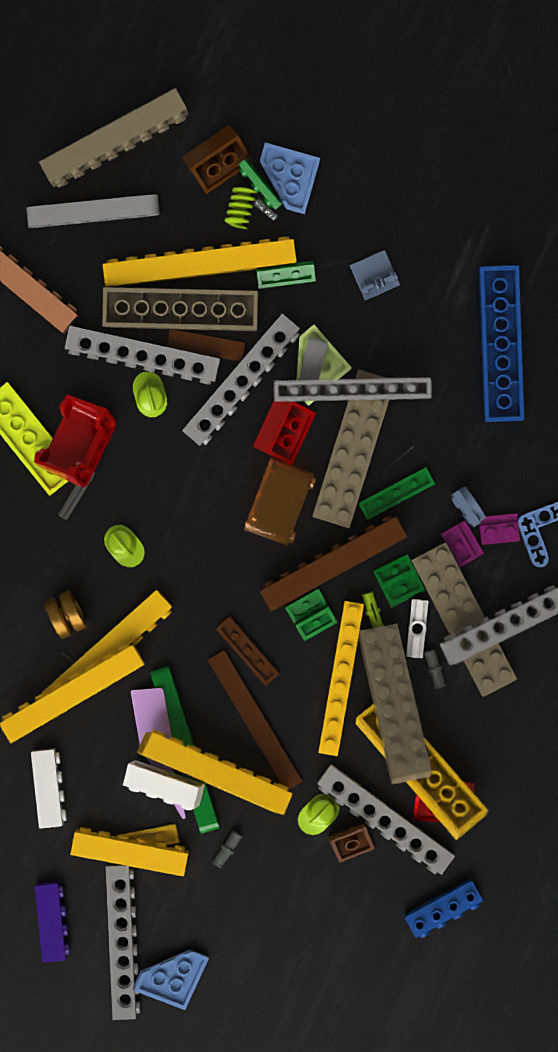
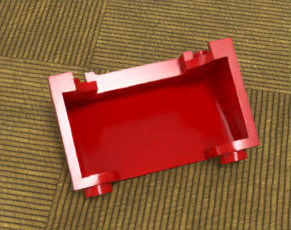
[34,395,116,488]

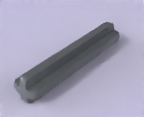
[59,471,95,519]

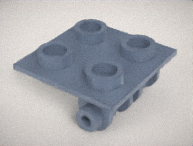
[350,250,400,300]

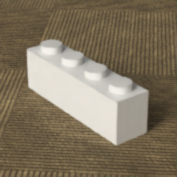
[31,748,67,829]
[123,760,205,810]

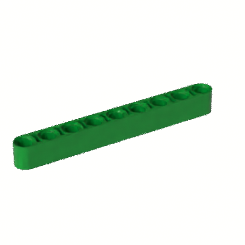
[150,666,220,834]

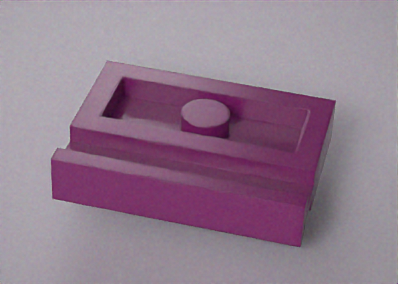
[479,513,520,545]
[441,520,484,567]

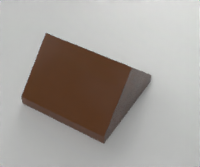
[329,821,375,863]

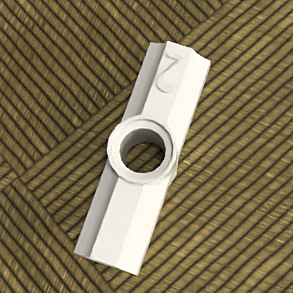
[406,599,428,658]

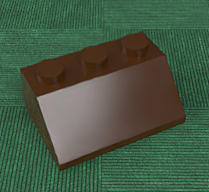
[182,125,254,194]

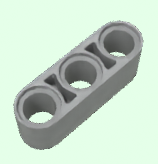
[299,337,328,381]

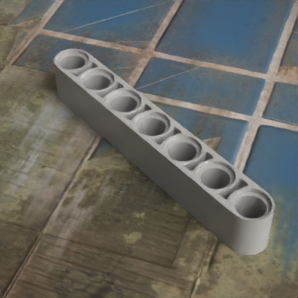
[26,195,160,228]

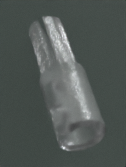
[253,198,277,221]

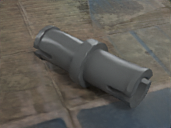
[423,649,446,689]
[212,830,243,868]

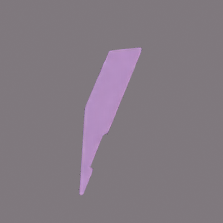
[131,688,185,819]

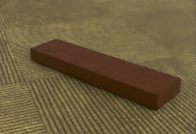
[167,329,245,362]
[215,616,280,686]

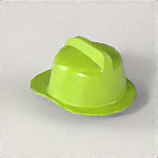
[133,372,167,417]
[104,525,145,567]
[298,793,339,835]

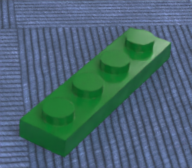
[358,467,435,520]

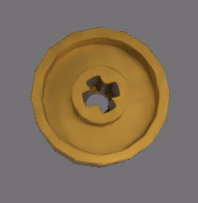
[44,590,87,639]

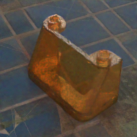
[244,458,316,546]

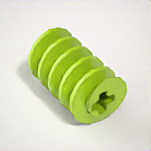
[224,187,257,229]

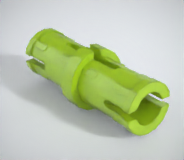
[361,591,383,628]

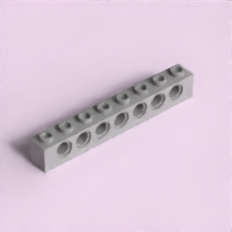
[182,314,300,446]
[65,326,220,385]
[274,378,431,402]
[440,585,558,665]
[317,763,455,875]
[106,863,140,1020]

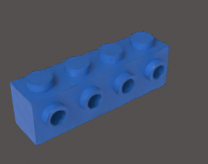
[404,878,483,938]

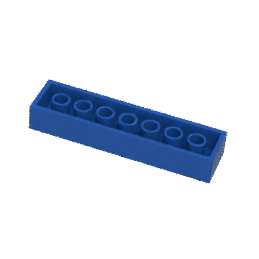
[478,265,524,422]

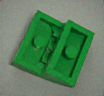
[373,554,425,608]
[284,587,337,641]

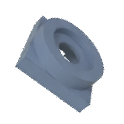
[451,486,486,527]

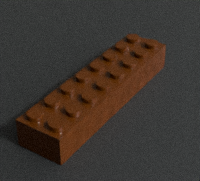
[260,515,407,611]

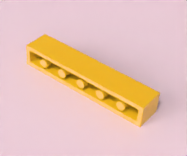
[70,827,189,877]

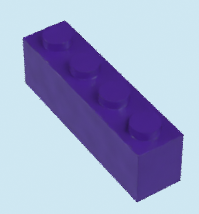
[35,881,70,963]

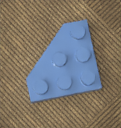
[260,143,320,215]
[133,949,209,1010]

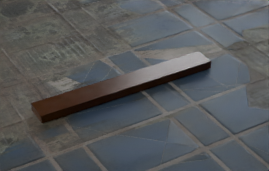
[208,650,303,790]

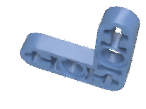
[518,502,558,567]

